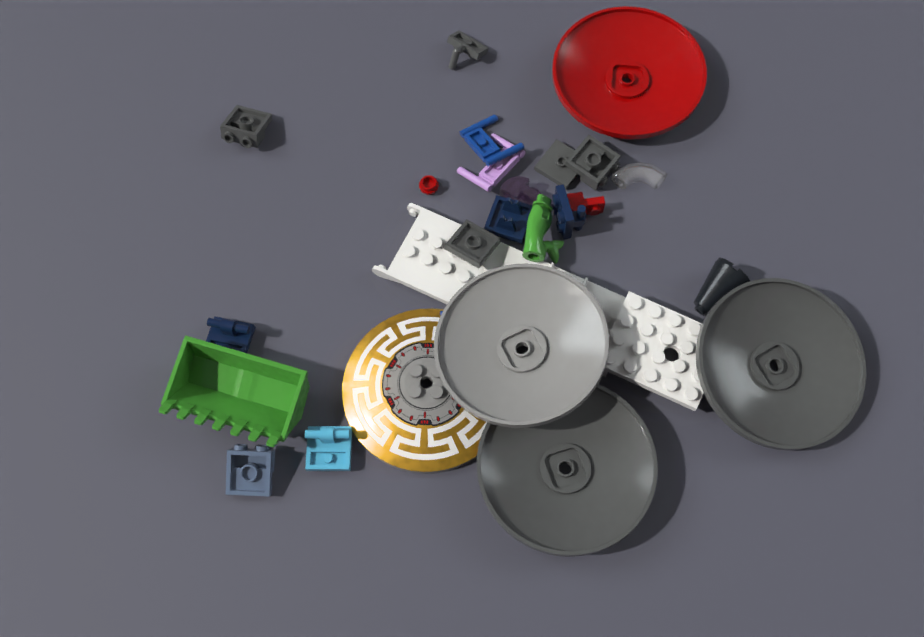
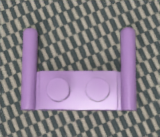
[457,133,525,192]

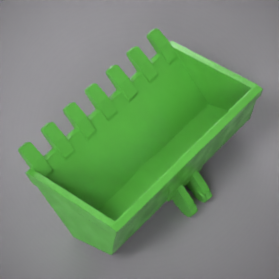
[159,335,310,447]

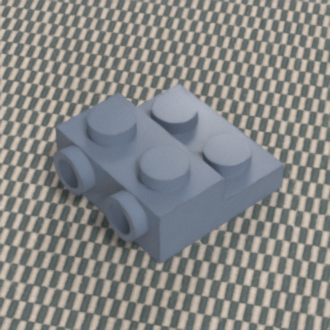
[225,444,275,497]

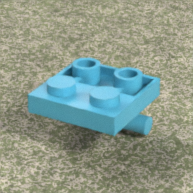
[305,426,352,471]

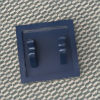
[484,195,532,244]

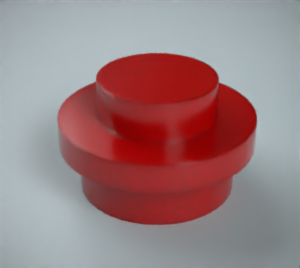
[419,175,439,195]

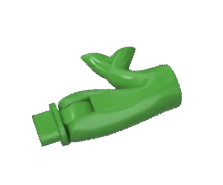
[522,194,564,264]

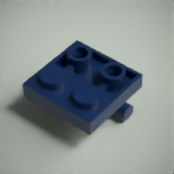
[551,184,587,240]
[206,316,256,353]

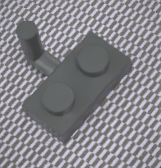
[447,30,488,70]

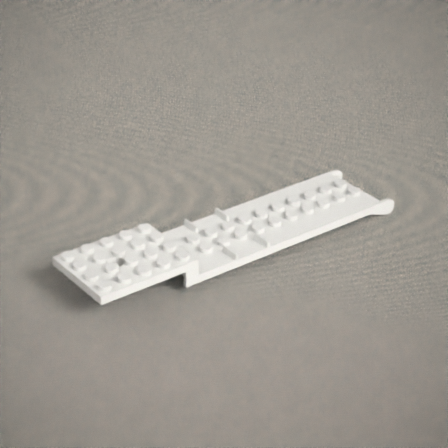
[372,203,704,411]

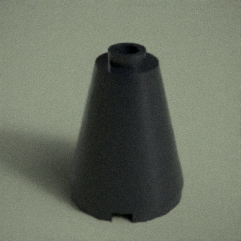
[694,258,750,316]

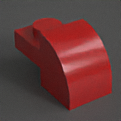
[567,192,605,216]

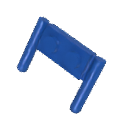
[459,115,524,167]

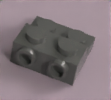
[220,105,272,148]
[565,135,621,191]

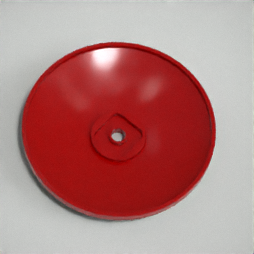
[552,6,707,139]

